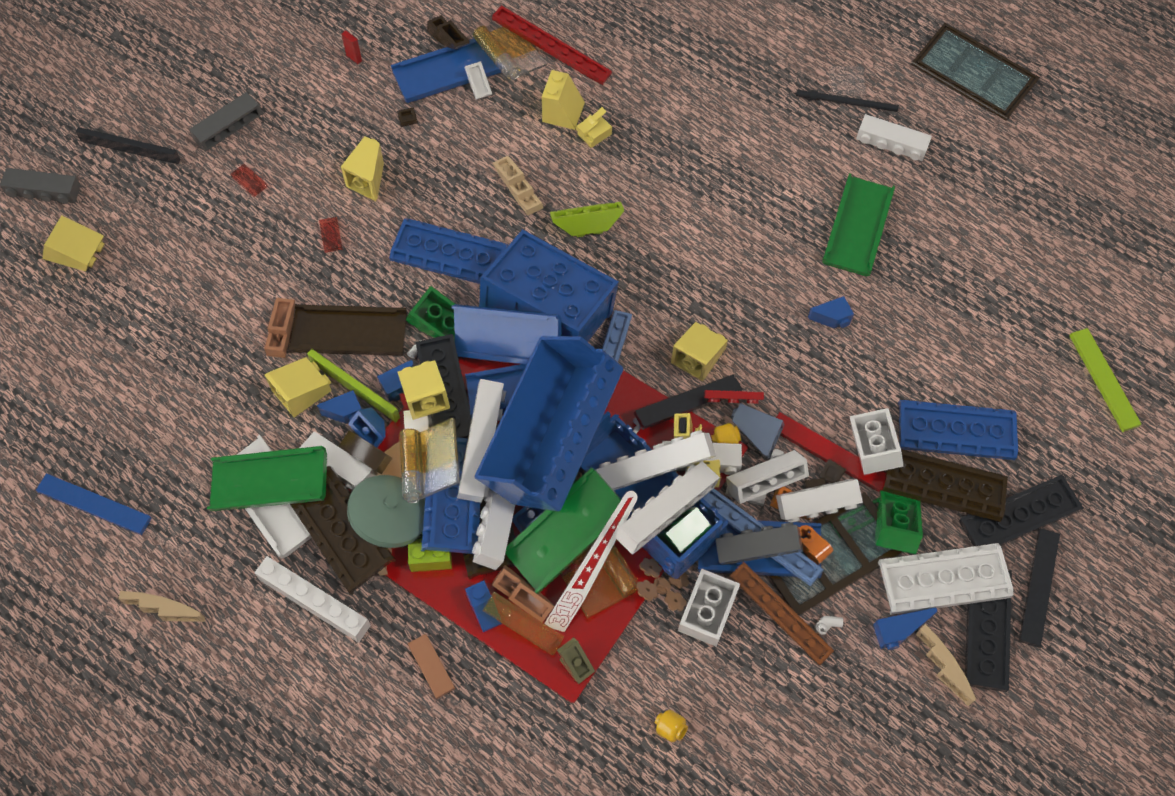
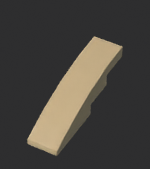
[493,156,543,215]
[119,591,205,622]
[916,624,976,706]

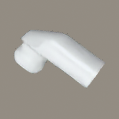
[815,616,843,635]

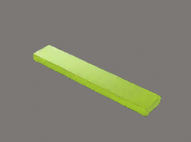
[1069,328,1142,432]
[307,349,400,422]

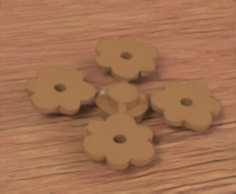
[636,558,689,611]

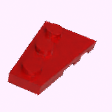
[704,390,764,404]

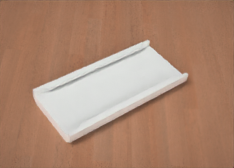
[237,435,312,559]
[878,543,1013,615]

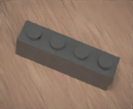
[189,92,262,152]
[0,168,81,204]
[716,522,804,565]

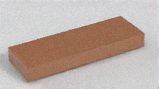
[408,634,455,699]

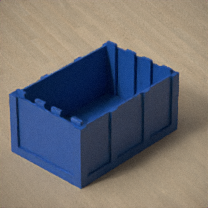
[479,229,619,342]

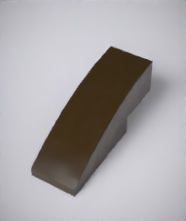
[427,15,470,50]
[338,430,392,475]

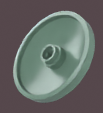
[347,475,425,548]

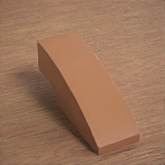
[264,298,295,358]
[492,565,554,623]

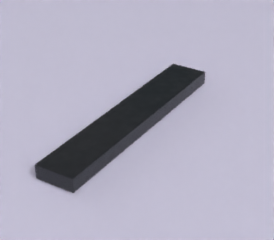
[76,127,181,164]
[634,374,743,430]
[1018,528,1060,648]

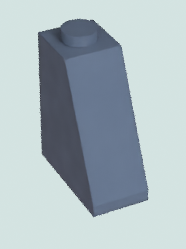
[731,403,784,460]

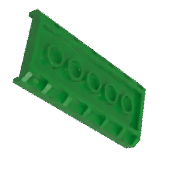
[822,173,895,276]
[207,446,327,511]
[505,468,622,594]

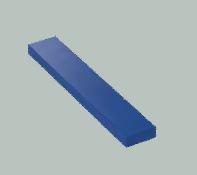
[36,473,152,536]

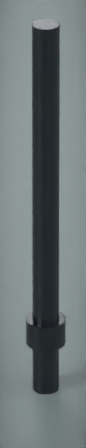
[796,89,899,112]

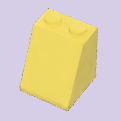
[542,70,585,130]
[341,136,384,201]
[42,215,105,271]
[671,322,728,381]
[265,357,331,417]
[398,360,450,420]

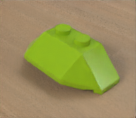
[550,201,624,237]

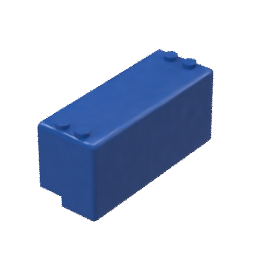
[474,336,623,511]
[579,411,728,579]

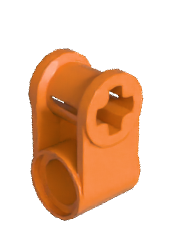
[799,525,833,565]

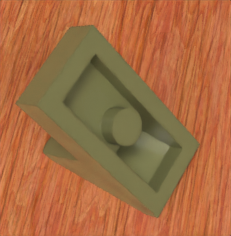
[557,637,595,684]

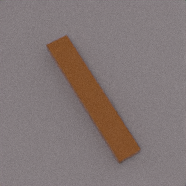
[729,562,834,666]

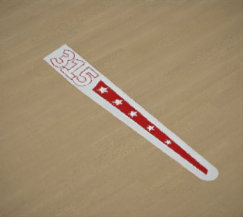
[543,491,637,632]

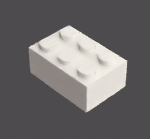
[850,408,903,475]
[678,568,740,647]

